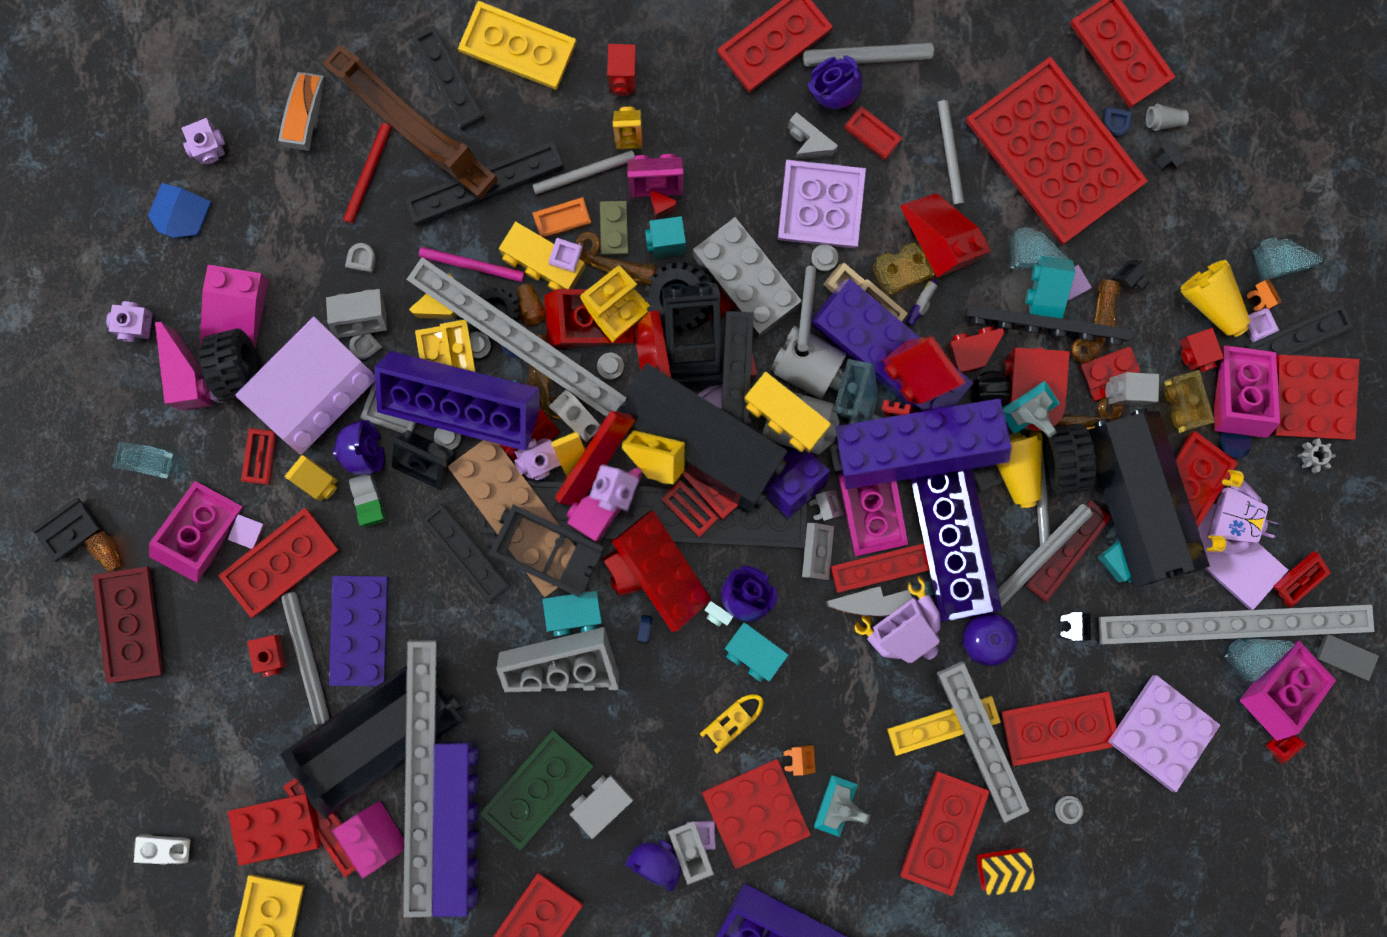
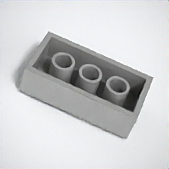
[693,217,802,339]

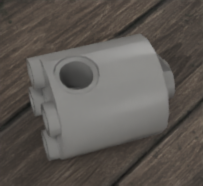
[770,325,848,400]
[762,392,840,455]

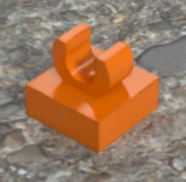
[1247,279,1282,311]
[784,745,816,776]

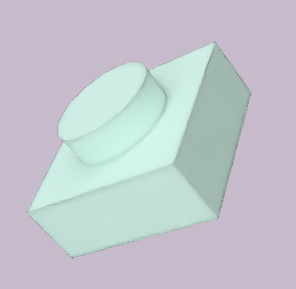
[704,601,733,627]

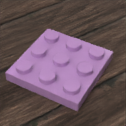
[778,160,866,249]
[1108,675,1220,792]

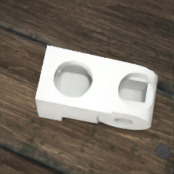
[549,390,601,443]
[134,834,190,864]

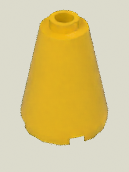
[1180,260,1251,337]
[996,431,1043,508]

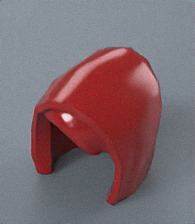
[602,550,644,597]

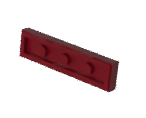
[1024,500,1112,602]

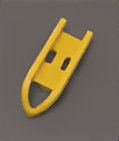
[700,694,764,754]

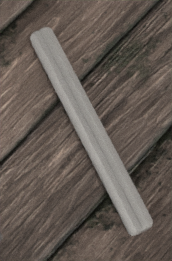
[803,43,934,66]
[998,504,1093,606]
[281,592,330,725]

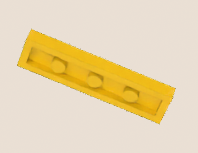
[887,696,1001,756]

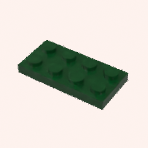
[479,729,594,850]

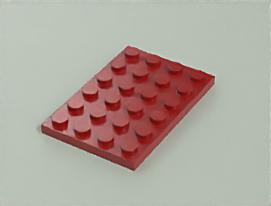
[965,56,1148,246]

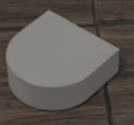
[345,243,376,273]
[349,333,383,360]

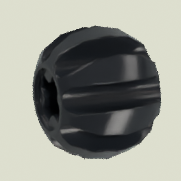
[973,370,1011,408]

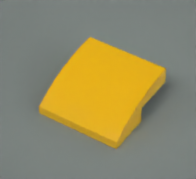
[580,265,650,342]
[415,320,476,372]

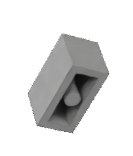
[326,289,387,338]
[1105,372,1159,406]
[570,774,634,839]

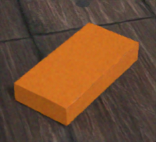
[533,197,591,239]

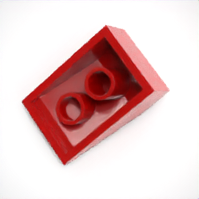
[900,193,991,277]
[544,289,635,348]
[882,336,965,404]

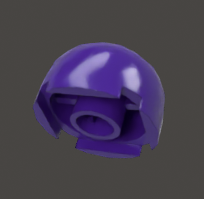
[808,55,863,109]
[333,420,384,475]
[721,566,777,622]
[962,613,1018,666]
[625,840,681,892]

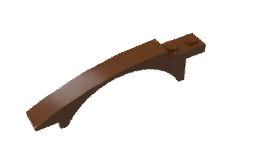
[322,44,498,200]

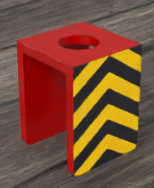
[976,847,1036,895]

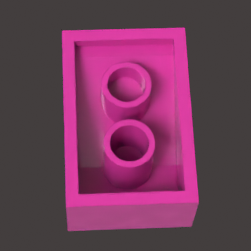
[628,154,683,198]
[200,265,269,349]
[155,322,213,411]
[1214,345,1280,438]
[566,468,642,544]
[837,473,908,556]
[149,481,243,583]
[1239,640,1336,741]

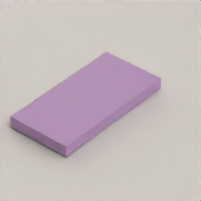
[1198,503,1288,610]

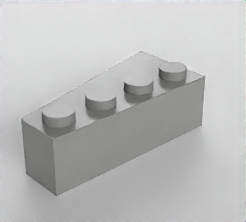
[496,627,619,692]

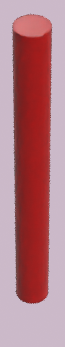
[343,123,392,224]

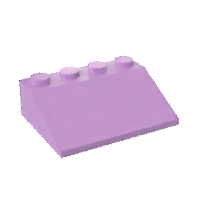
[235,317,375,455]

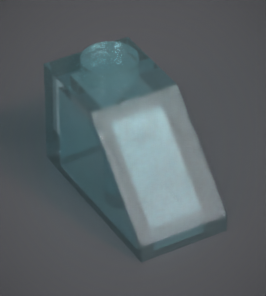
[1010,228,1069,269]
[1253,237,1322,281]
[833,359,878,422]
[112,441,173,479]
[1224,638,1295,682]

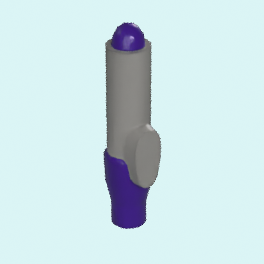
[906,279,938,326]

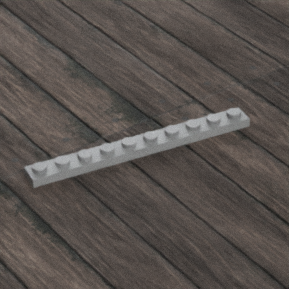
[406,257,626,417]
[1098,605,1374,644]
[403,640,436,917]

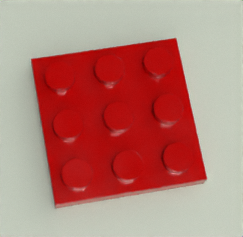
[1272,355,1359,440]
[702,758,811,869]

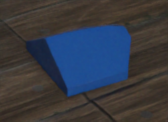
[148,183,212,238]

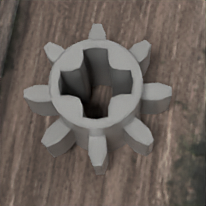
[1297,438,1336,473]

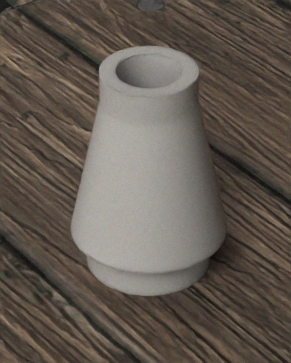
[1146,104,1189,131]

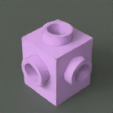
[182,118,225,164]
[106,301,153,342]
[515,438,561,480]
[590,465,639,512]

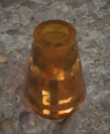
[517,284,546,326]
[85,531,122,573]

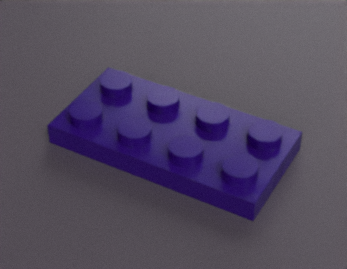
[329,576,389,686]

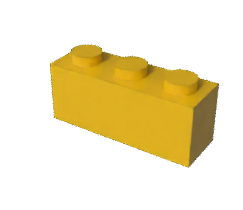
[499,221,586,291]
[744,372,831,453]

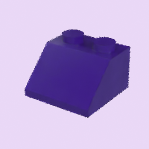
[764,446,830,518]

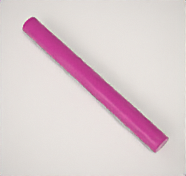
[419,247,525,282]

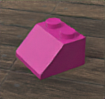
[332,801,405,879]

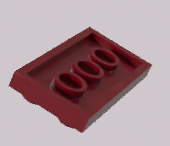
[93,566,164,684]

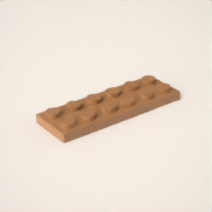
[447,440,576,598]

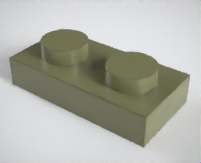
[600,201,628,256]

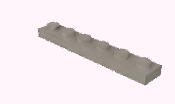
[937,661,1029,822]

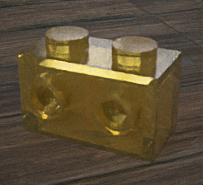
[872,242,935,296]
[1163,370,1215,433]

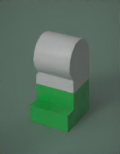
[349,474,388,527]

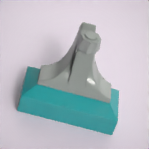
[1002,381,1060,437]
[813,774,870,837]

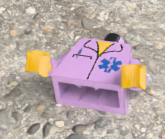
[1207,469,1279,555]
[855,576,941,663]

